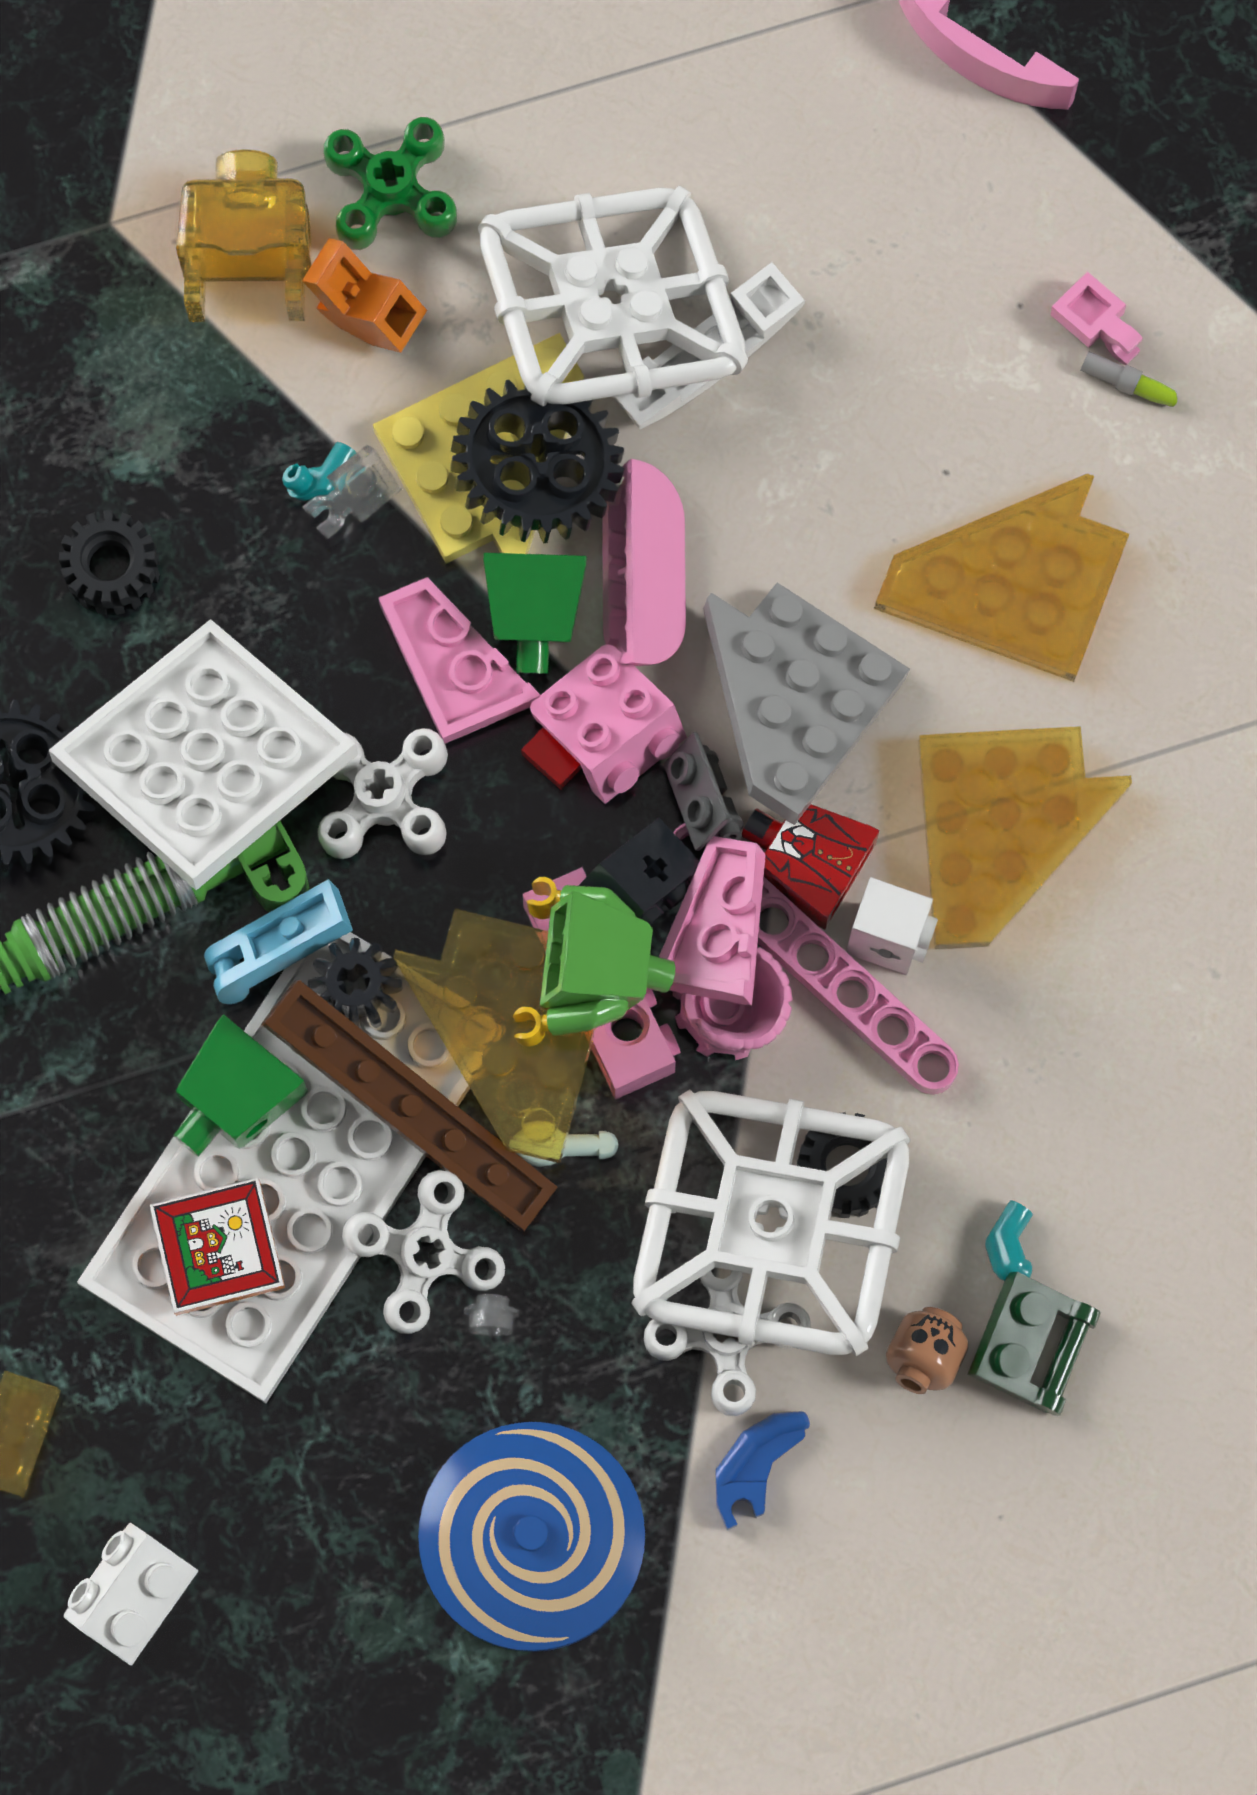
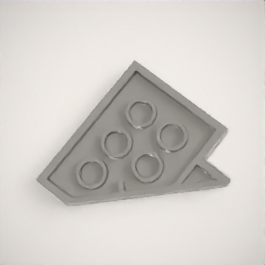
[703,582,910,825]

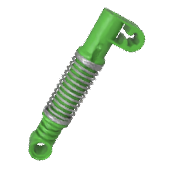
[0,821,309,995]

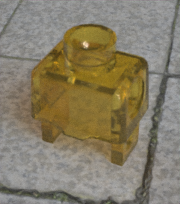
[176,149,313,322]

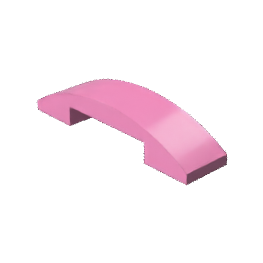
[898,0,1079,110]

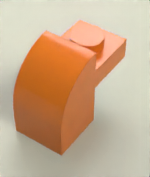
[302,238,428,353]

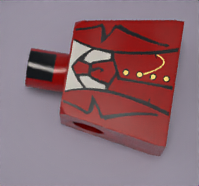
[742,804,880,930]

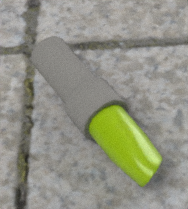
[1080,351,1177,407]

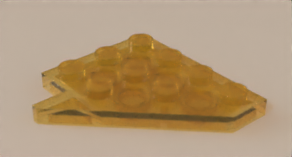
[874,473,1129,682]
[918,726,1132,950]
[393,909,596,1163]

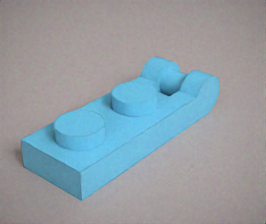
[204,879,353,1004]

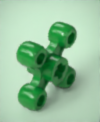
[323,117,457,250]

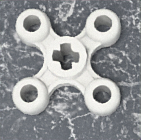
[317,728,448,859]
[342,1170,505,1334]
[644,1270,811,1416]

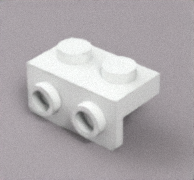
[64,1523,198,1666]

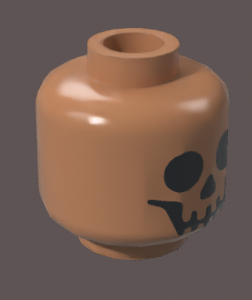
[886,1307,968,1394]

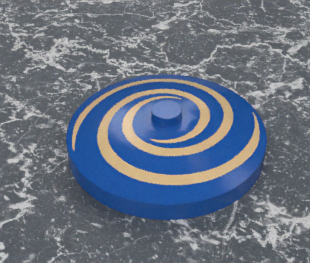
[418,1422,645,1652]

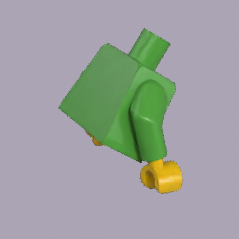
[513,877,675,1047]

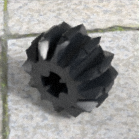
[307,937,403,1029]

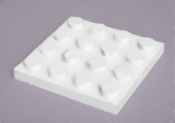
[49,619,358,890]

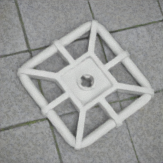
[478,186,748,407]
[632,1089,910,1356]

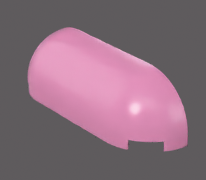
[602,459,686,666]

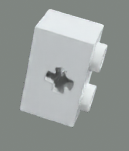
[846,877,938,975]

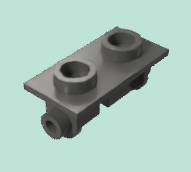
[663,732,744,851]

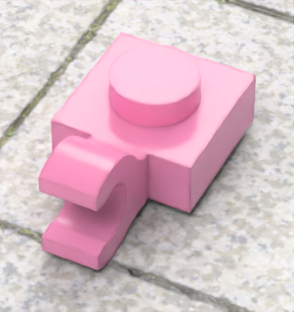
[1051,272,1143,365]

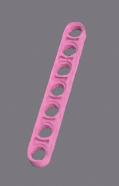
[674,823,959,1095]

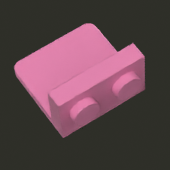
[530,644,687,804]

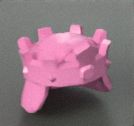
[673,947,793,1061]

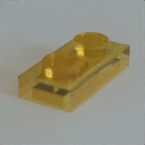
[0,1371,61,1498]

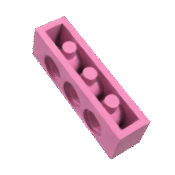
[522,867,681,1100]

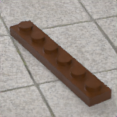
[261,979,557,1231]

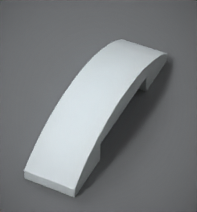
[613,262,805,429]

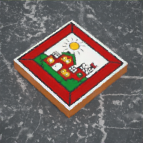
[149,1178,285,1316]

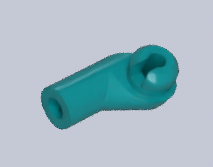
[282,442,358,501]
[985,1200,1033,1281]

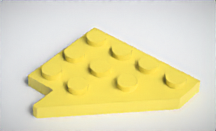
[373,333,584,564]

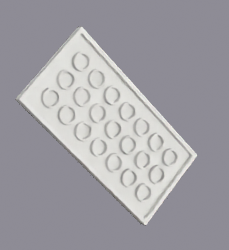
[77,932,506,1404]

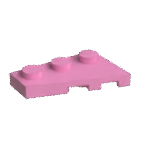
[379,577,541,744]
[659,836,765,1006]

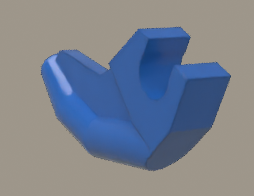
[715,1411,810,1530]

